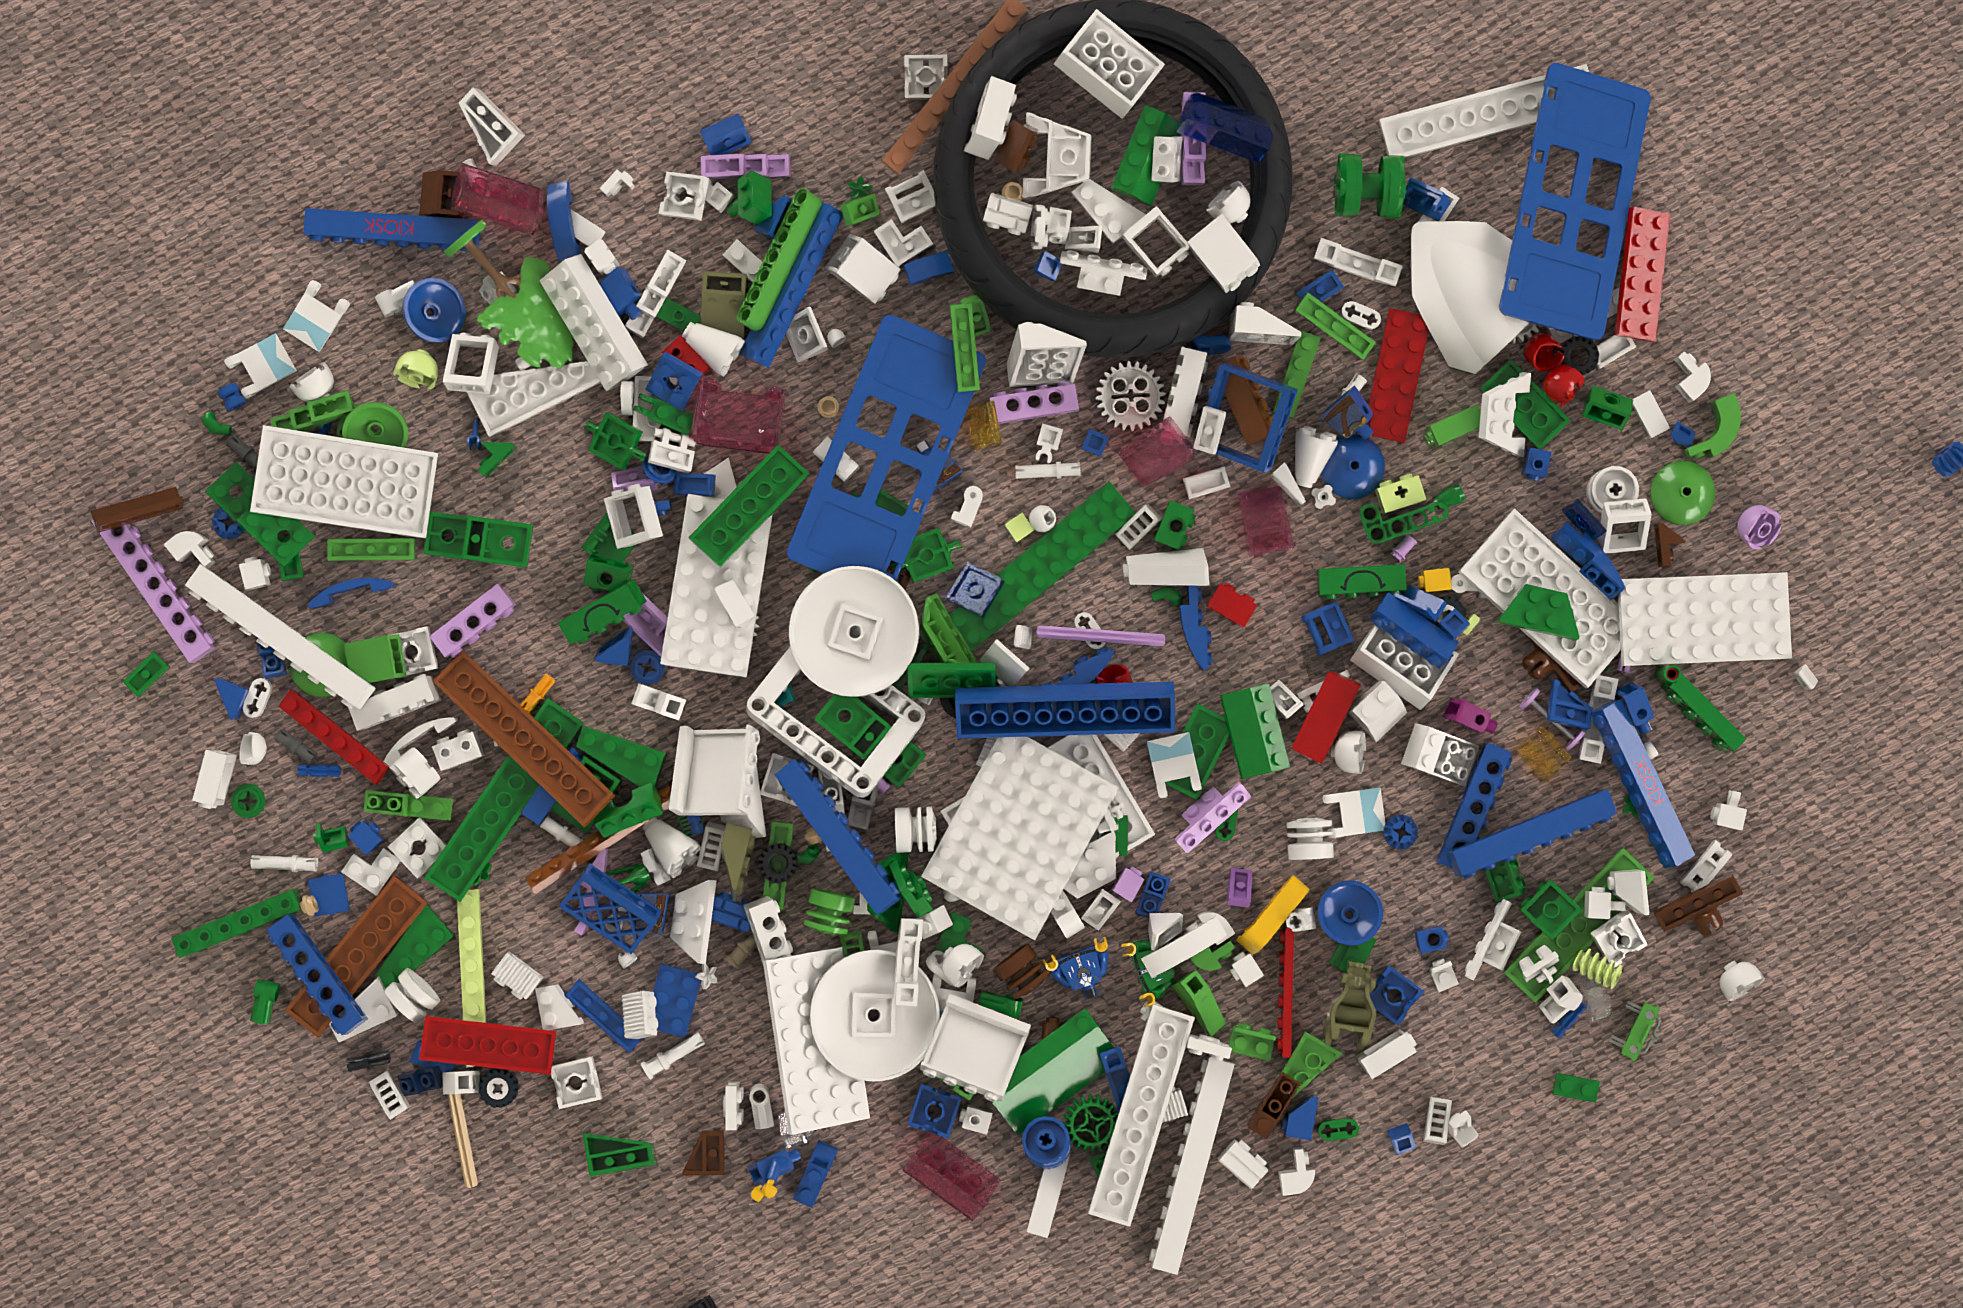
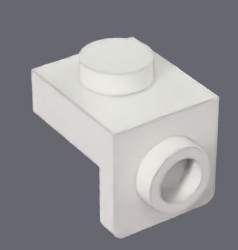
[1448,1110,1479,1148]

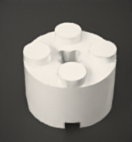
[389,747,441,799]

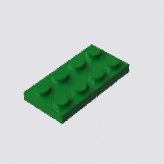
[1479,359,1571,450]
[908,663,995,698]
[1165,703,1230,800]

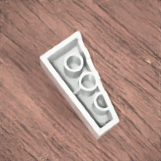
[1159,347,1208,441]

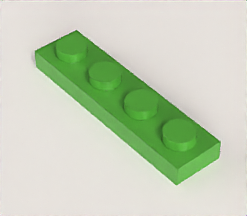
[1294,292,1376,360]
[949,303,980,392]
[1273,330,1321,419]
[327,538,415,561]
[763,821,794,910]

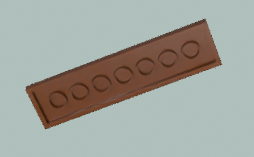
[284,875,429,1038]

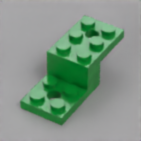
[205,461,315,567]
[423,511,534,568]
[814,694,927,788]

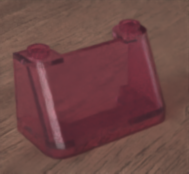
[693,379,786,454]

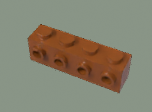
[1213,355,1273,446]

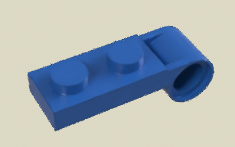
[793,1140,838,1208]

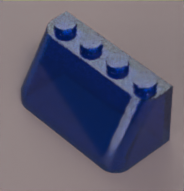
[1176,93,1273,163]

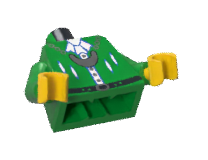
[1121,940,1184,1008]

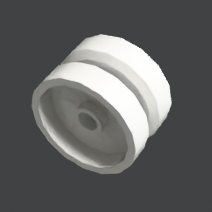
[1586,466,1639,514]
[384,968,440,1023]

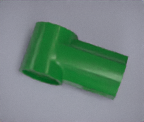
[250,979,280,1025]
[978,990,1023,1020]

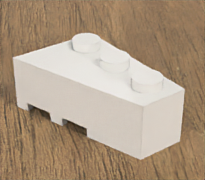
[964,76,1017,160]
[459,87,525,166]

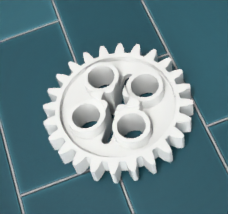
[1096,361,1166,432]

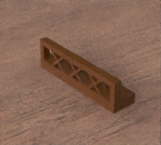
[91,487,184,533]

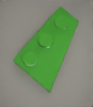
[1277,1031,1343,1098]

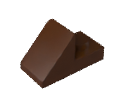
[1654,523,1686,567]

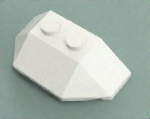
[720,765,766,838]

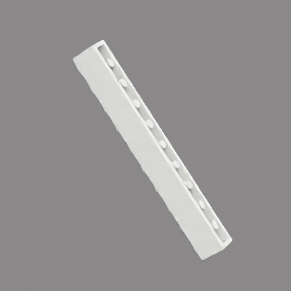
[185,564,376,709]
[1149,1055,1235,1275]

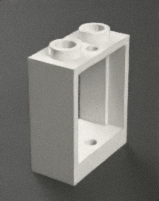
[1122,206,1190,277]
[443,333,499,394]
[604,484,663,549]
[1598,498,1652,554]
[192,750,237,809]
[1356,1029,1417,1079]

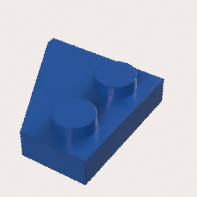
[1547,679,1593,730]

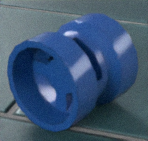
[217,383,247,412]

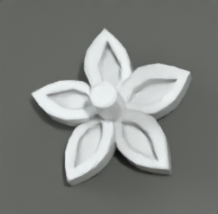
[695,964,717,989]

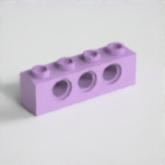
[990,381,1079,425]
[429,584,516,658]

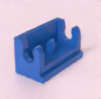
[1403,177,1451,221]

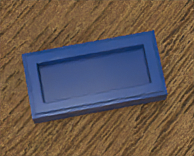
[673,473,716,497]

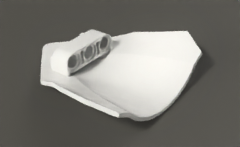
[1411,221,1529,374]

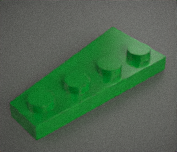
[374,904,455,988]

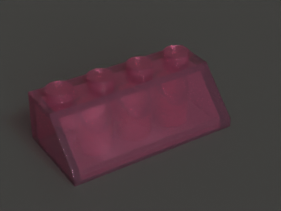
[451,163,543,235]
[902,1132,1001,1221]

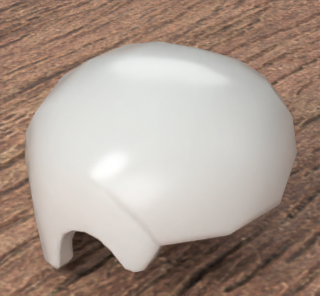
[240,732,267,765]

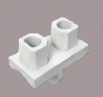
[1097,797,1125,833]
[1519,945,1559,984]

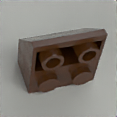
[994,118,1040,173]
[419,170,466,219]

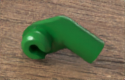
[202,411,232,436]
[1150,586,1182,606]
[796,844,820,865]

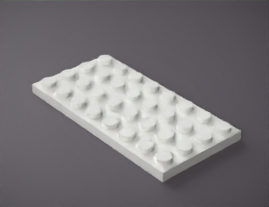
[250,425,438,539]
[660,494,773,678]
[1458,509,1621,689]
[1618,572,1792,666]
[763,947,870,1135]

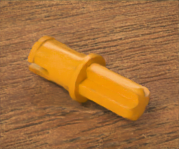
[520,674,555,714]

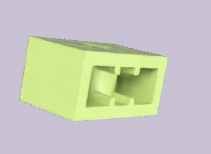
[1375,473,1426,514]

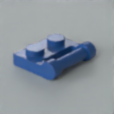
[1301,601,1354,656]

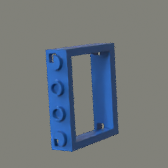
[1195,363,1298,473]

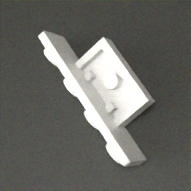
[1060,250,1148,296]
[1465,899,1521,980]

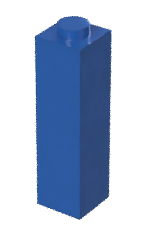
[521,747,583,825]

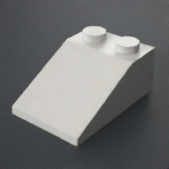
[980,640,1030,686]

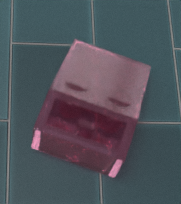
[1238,486,1294,557]

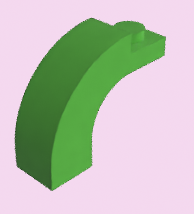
[1683,393,1741,460]

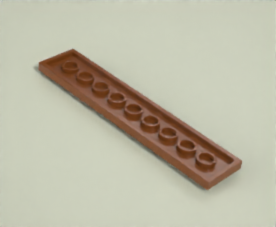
[433,651,615,827]

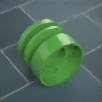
[803,888,855,935]

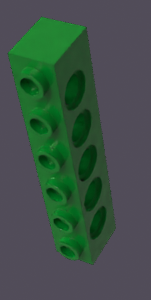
[171,888,302,958]

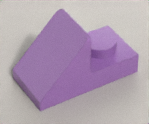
[1226,868,1252,908]

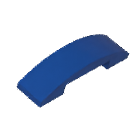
[547,181,581,264]
[308,578,396,609]
[1100,1046,1130,1112]

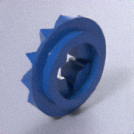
[642,457,676,486]
[211,508,244,539]
[630,650,665,685]
[1383,815,1418,849]

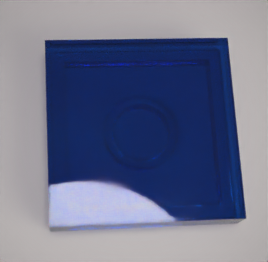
[1561,499,1607,540]
[946,562,1005,618]

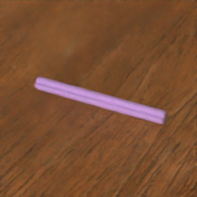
[1036,626,1165,646]

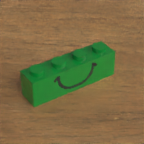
[1317,564,1407,599]
[557,579,647,645]

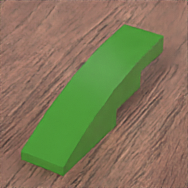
[271,390,354,432]

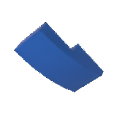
[903,252,954,285]
[256,636,287,679]
[1135,871,1171,918]

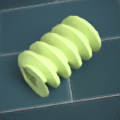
[1572,948,1623,990]

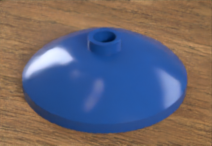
[403,278,466,343]
[1321,435,1385,499]
[1318,880,1383,946]

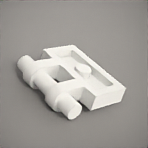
[648,428,696,473]

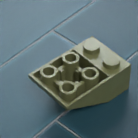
[701,271,748,340]
[721,823,755,901]

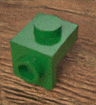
[313,823,348,853]

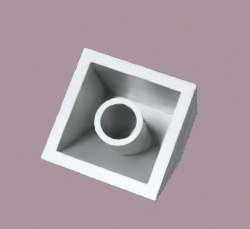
[1187,214,1260,293]
[824,234,901,304]
[1348,681,1408,742]

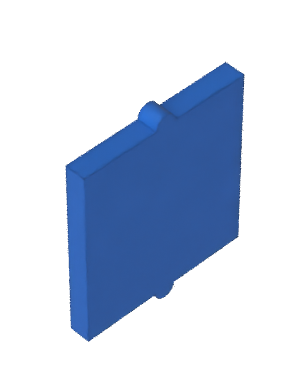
[308,873,350,917]

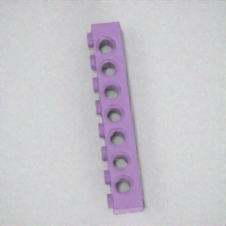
[91,520,215,663]

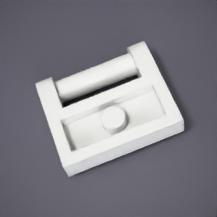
[885,170,936,224]

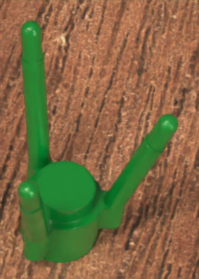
[607,863,651,903]

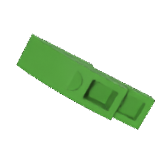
[364,790,453,820]

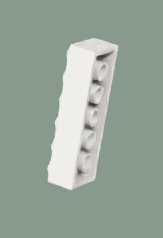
[539,254,648,391]

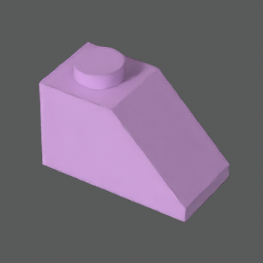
[1111,866,1144,902]

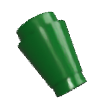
[1433,483,1466,510]

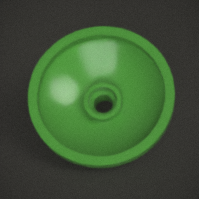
[342,402,408,448]
[1650,461,1715,525]
[289,633,348,697]

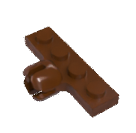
[1522,636,1582,692]
[1653,873,1743,935]

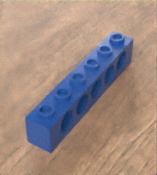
[1436,742,1512,869]
[267,914,368,1035]

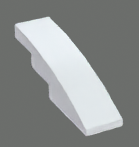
[625,250,687,339]
[1027,1150,1071,1238]

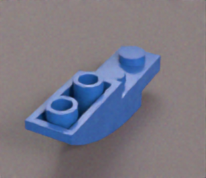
[1551,522,1625,600]
[1179,585,1212,670]
[1044,647,1114,685]

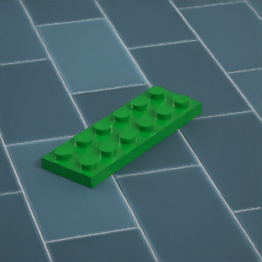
[688,445,810,568]

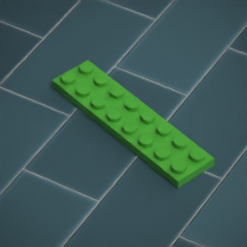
[1503,848,1654,1003]

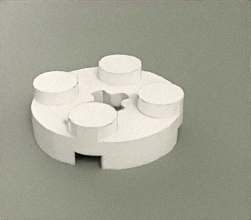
[1031,204,1050,249]

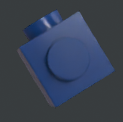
[1522,447,1551,482]
[348,821,385,855]

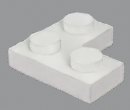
[874,219,933,267]
[341,848,401,896]

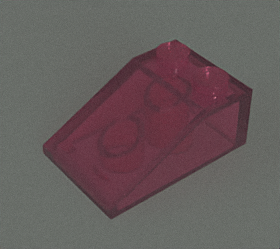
[1118,416,1196,487]

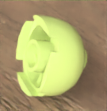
[393,349,439,389]

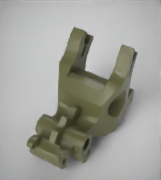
[1323,961,1376,1051]

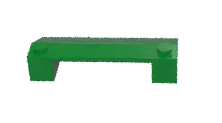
[992,1006,1115,1135]

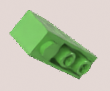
[1171,970,1226,1037]

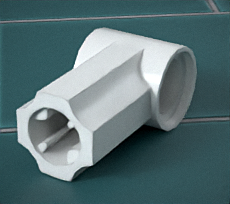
[375,280,415,317]
[1286,907,1316,932]
[749,1084,774,1129]

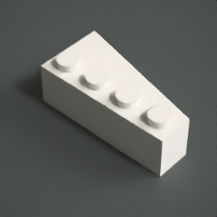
[348,674,442,731]

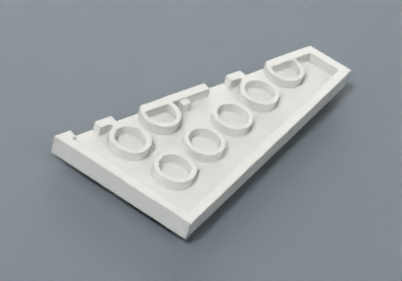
[467,361,601,437]

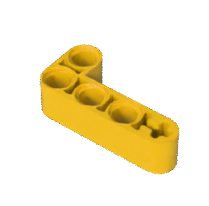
[1236,875,1310,955]

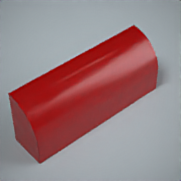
[1291,671,1361,764]

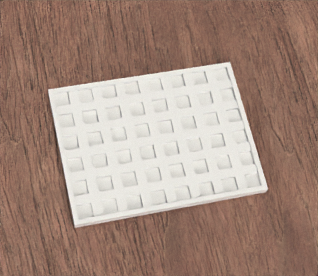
[921,737,1119,940]

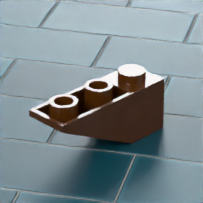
[1247,1072,1301,1139]

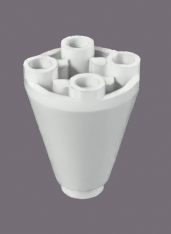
[682,322,745,377]
[1295,426,1338,488]
[643,817,701,878]

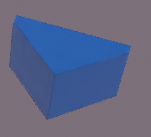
[594,627,633,666]
[214,678,249,720]

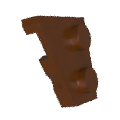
[682,1130,725,1176]

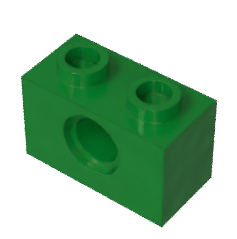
[1582,385,1633,431]
[1153,500,1196,551]
[583,555,634,592]

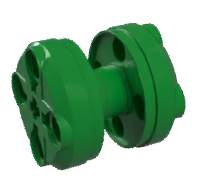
[1334,153,1406,219]

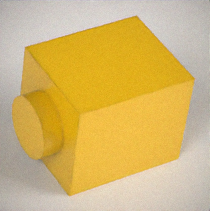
[1418,568,1452,593]

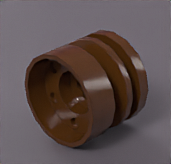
[993,943,1050,1000]

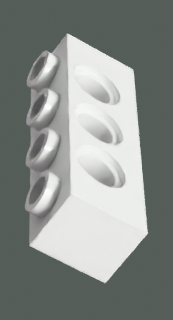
[743,896,793,967]

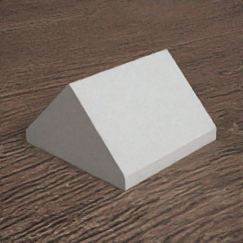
[786,307,828,362]

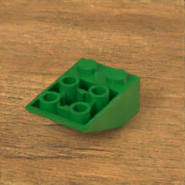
[551,756,623,834]

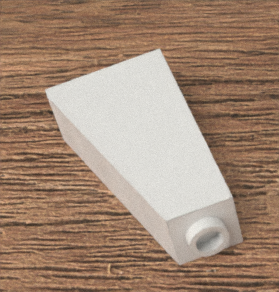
[1123,548,1209,586]

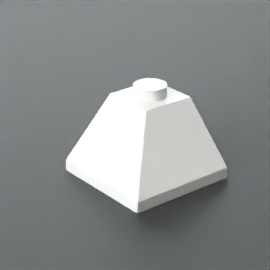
[1607,869,1649,915]

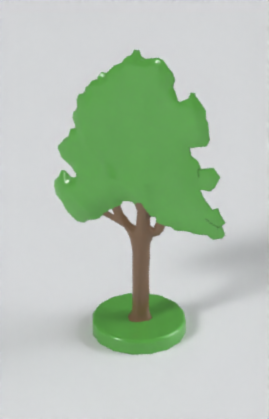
[443,219,574,368]

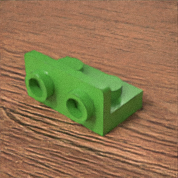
[1229,1022,1277,1061]

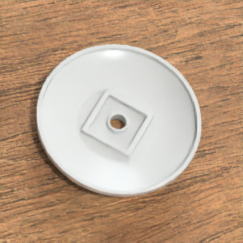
[789,566,919,697]
[810,950,940,1081]

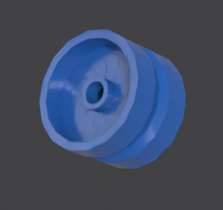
[1022,1116,1071,1169]

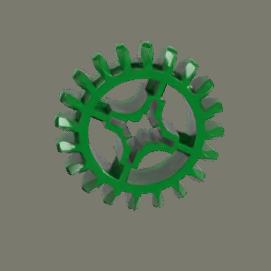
[1063,1094,1119,1153]

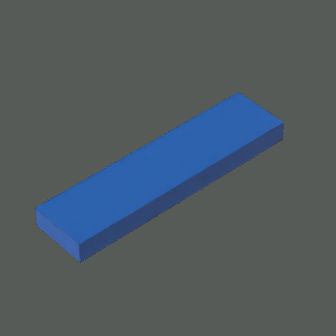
[564,979,642,1053]

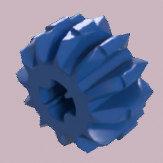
[1932,441,1963,477]

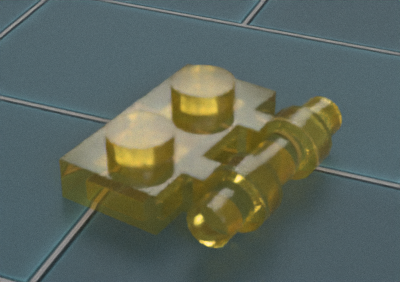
[966,401,1002,451]
[1515,726,1572,782]

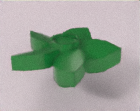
[847,175,873,199]
[1622,796,1639,819]
[474,863,492,886]

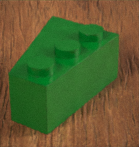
[583,1133,657,1177]

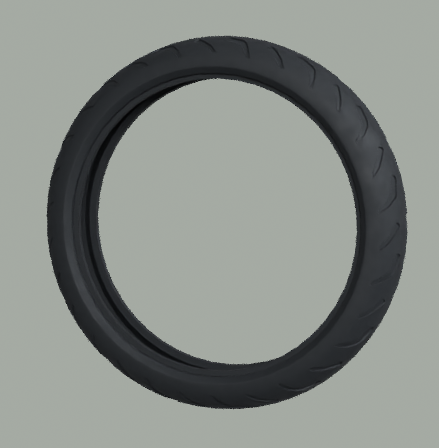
[933,0,1293,358]

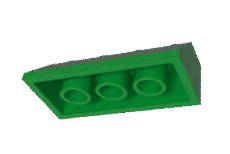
[1111,105,1181,207]
[1220,683,1290,779]

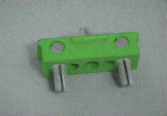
[1609,1001,1660,1061]

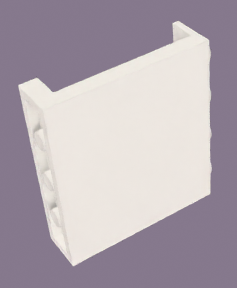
[669,725,760,816]
[920,994,1031,1102]

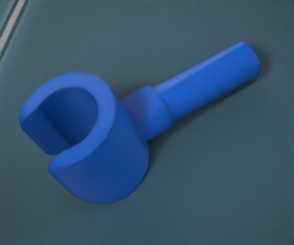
[467,419,482,451]

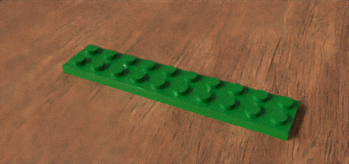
[950,481,1136,652]
[424,698,584,902]

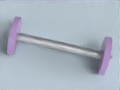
[1519,688,1585,751]

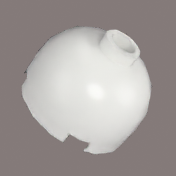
[1206,181,1250,224]
[289,362,334,402]
[1331,731,1366,774]
[942,944,984,987]
[1719,961,1765,1001]

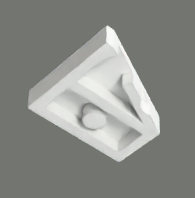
[535,984,584,1030]

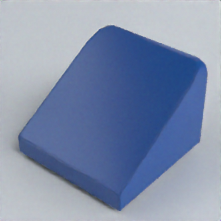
[1387,1123,1416,1155]

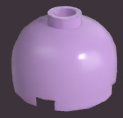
[1737,505,1782,550]

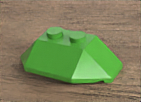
[920,593,978,663]

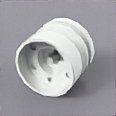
[895,806,937,853]
[1286,817,1334,860]

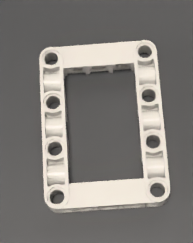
[746,646,925,798]

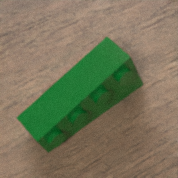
[576,726,668,788]

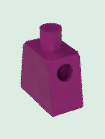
[1443,698,1498,734]

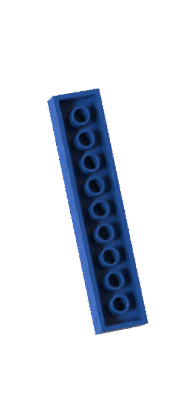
[955,681,1175,739]

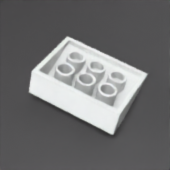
[1054,9,1165,119]
[1228,302,1301,345]
[1006,322,1087,387]
[1350,624,1459,710]

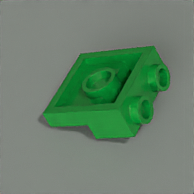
[889,860,933,918]
[1520,879,1583,941]

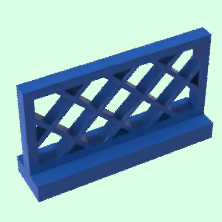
[559,863,662,954]

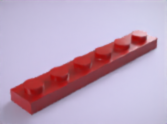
[278,689,389,784]
[1277,926,1294,1058]

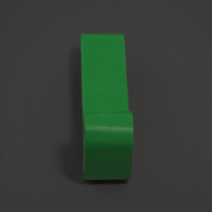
[1360,502,1449,544]

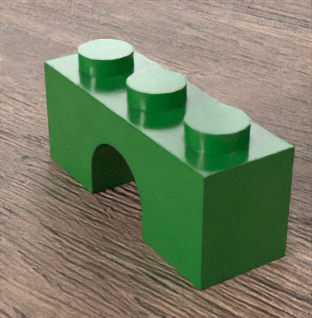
[594,782,663,838]

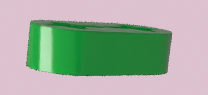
[1215,809,1238,841]
[1317,1118,1359,1141]

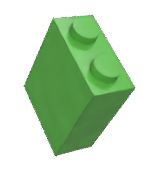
[1423,404,1481,449]
[344,634,407,684]

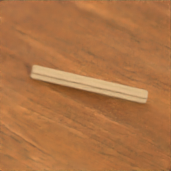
[447,1094,478,1188]

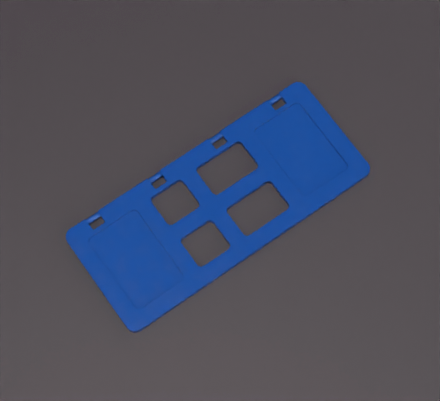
[1499,63,1651,340]
[787,315,987,581]

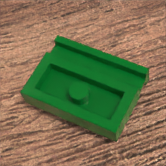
[1329,937,1377,973]

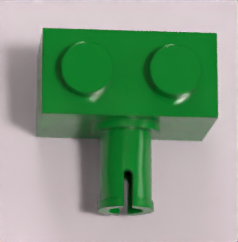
[727,170,772,225]

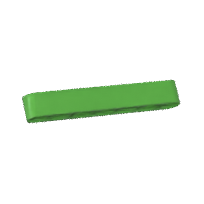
[737,188,822,332]

